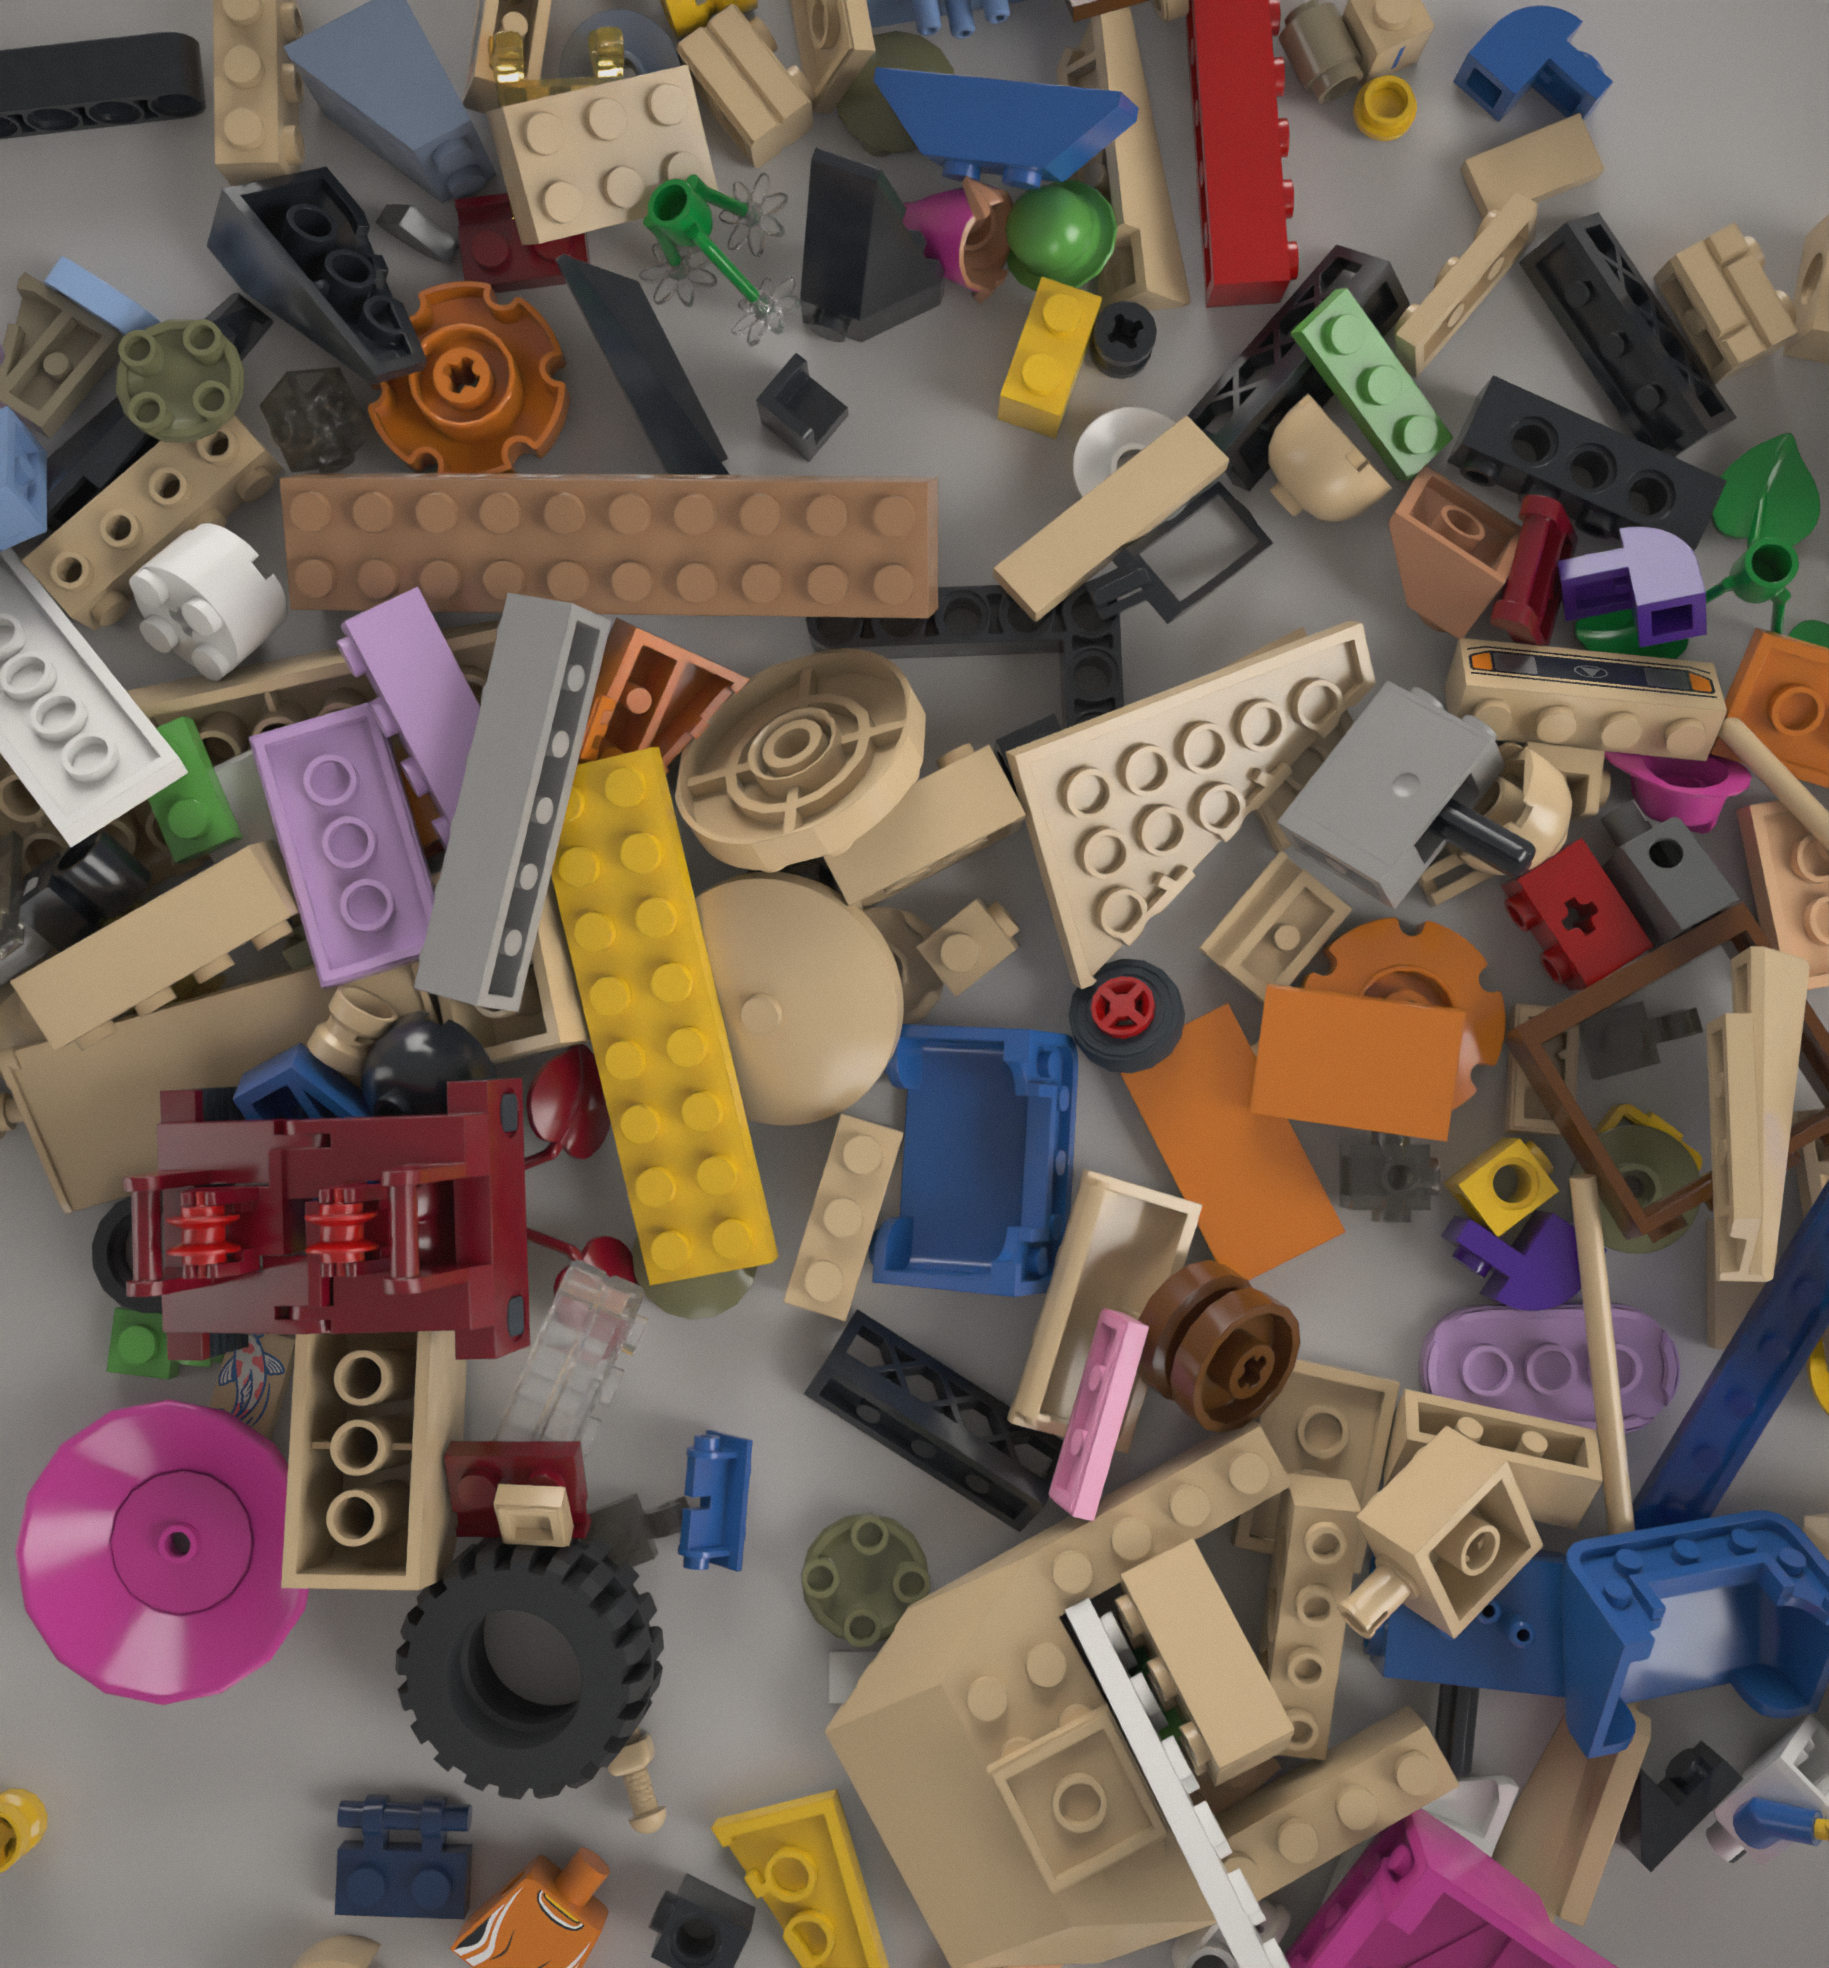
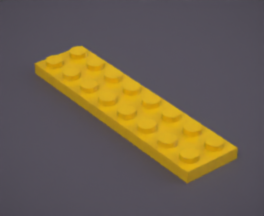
[551,747,779,1286]

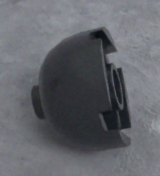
[360,1011,496,1117]

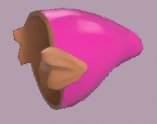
[902,176,1014,304]

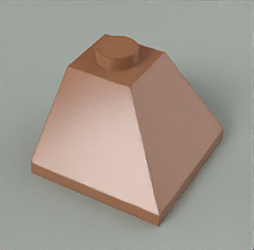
[1388,465,1522,640]

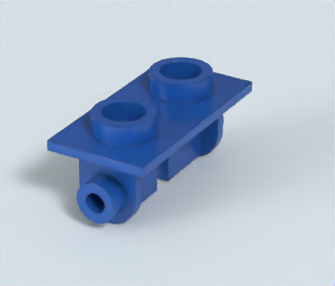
[678,1430,753,1572]

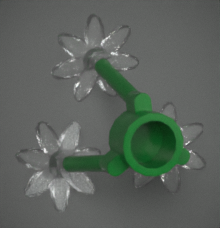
[639,173,800,347]

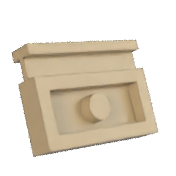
[1197,850,1353,1005]

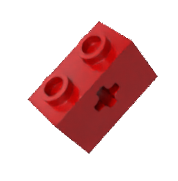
[1501,838,1653,991]

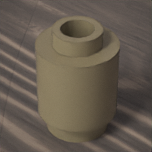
[1279,0,1363,104]

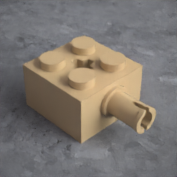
[1337,1425,1544,1639]

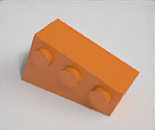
[577,617,750,774]

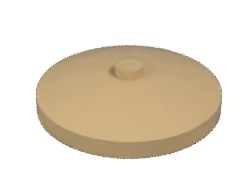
[695,872,904,1126]

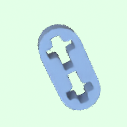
[43,256,161,337]

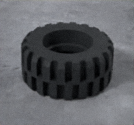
[395,1537,664,1800]

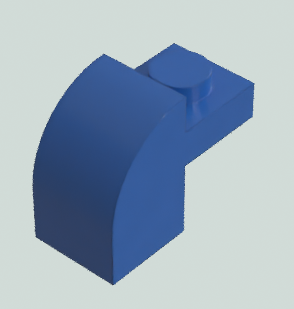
[1453,5,1613,122]

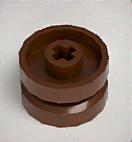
[1136,1260,1301,1433]

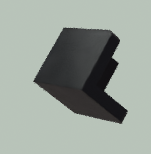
[756,353,849,462]

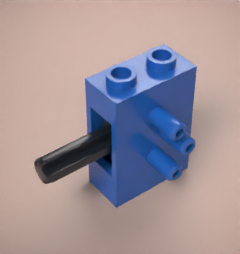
[1362,1550,1565,1777]

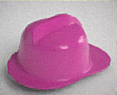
[1604,751,1752,834]

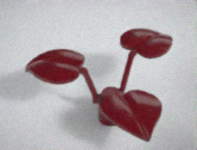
[417,1044,638,1346]

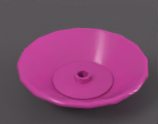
[15,1399,309,1705]

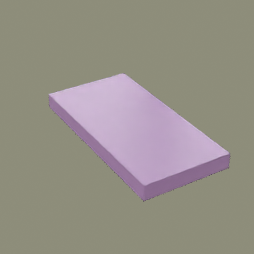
[248,703,435,990]

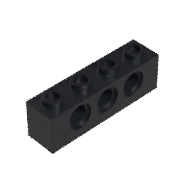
[1447,375,1727,552]

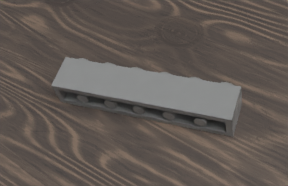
[414,593,611,1012]

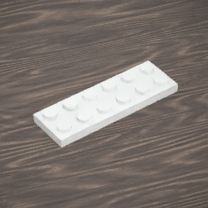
[0,547,188,847]
[1065,1597,1290,1968]

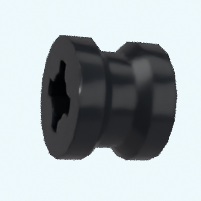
[1090,300,1157,379]

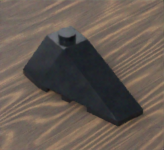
[800,147,945,343]
[207,166,427,385]

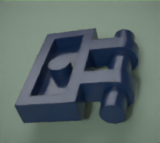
[335,1794,472,1919]

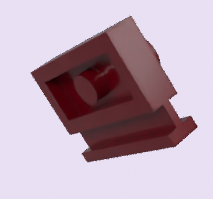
[454,193,591,293]
[444,1441,591,1538]

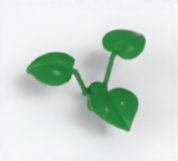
[1573,433,1829,659]

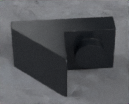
[1620,1740,1743,1873]

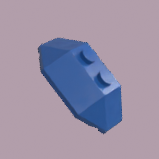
[874,67,1139,190]

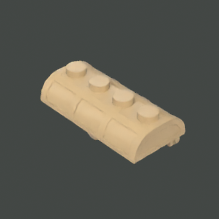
[1007,1168,1203,1454]

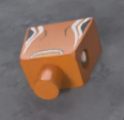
[450,1847,610,1968]

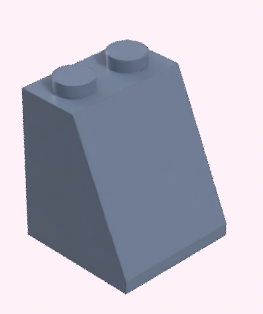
[284,0,497,204]

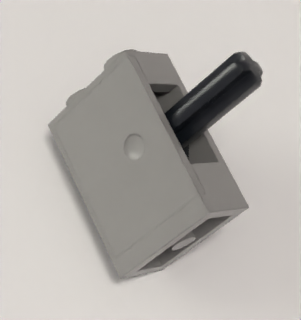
[1277,680,1536,910]

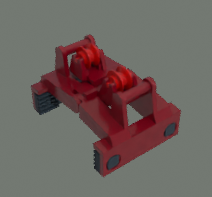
[123,1078,530,1361]

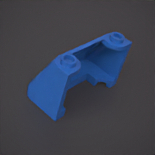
[869,1024,1079,1297]
[1561,1510,1829,1759]

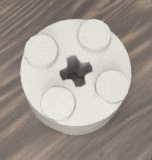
[129,523,288,681]

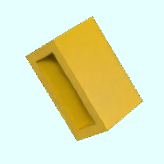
[997,277,1102,439]

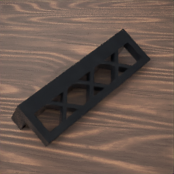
[1518,212,1737,458]
[1187,244,1411,492]
[804,1309,1063,1533]

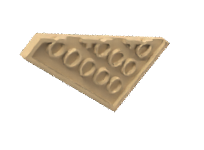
[1006,620,1376,989]

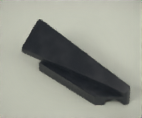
[554,254,730,475]
[47,293,274,532]

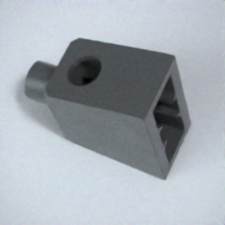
[1600,799,1740,953]

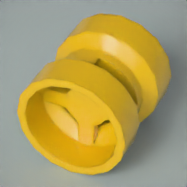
[0,1788,48,1873]

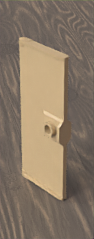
[0,962,443,1214]

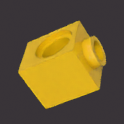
[1443,1137,1560,1237]

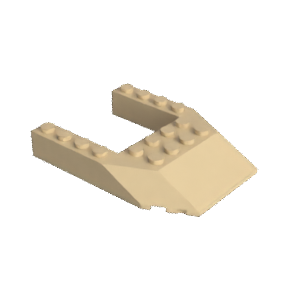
[825,1420,1460,1968]

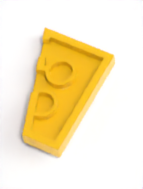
[711,1789,889,1968]

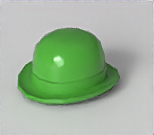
[1005,180,1118,291]

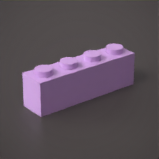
[336,587,480,851]

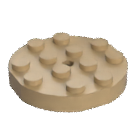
[675,648,926,873]

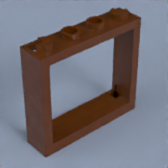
[1504,901,1829,1243]

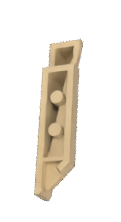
[1056,7,1191,313]
[1706,946,1810,1282]
[1491,1701,1651,1927]

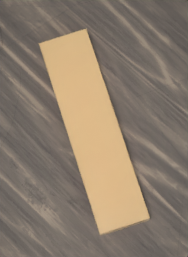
[993,415,1229,622]

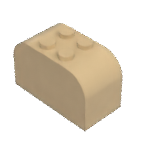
[281,1331,467,1591]

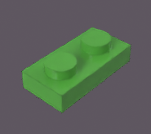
[148,716,243,864]

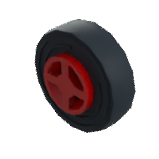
[1069,959,1185,1074]

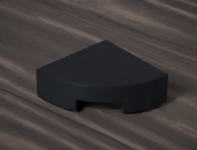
[375,204,460,264]

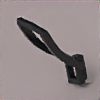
[1085,481,1274,624]

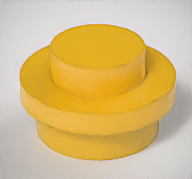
[1353,75,1417,141]

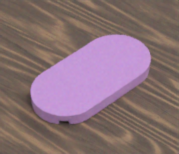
[1418,1303,1680,1433]

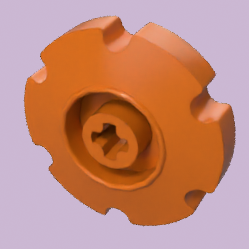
[368,281,570,474]
[1300,917,1506,1110]

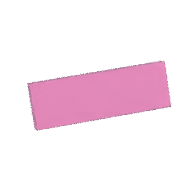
[1049,1308,1149,1521]

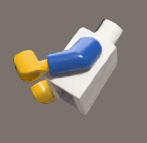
[1705,1714,1829,1865]

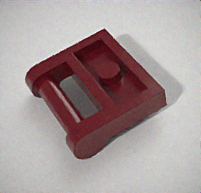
[1489,495,1578,647]

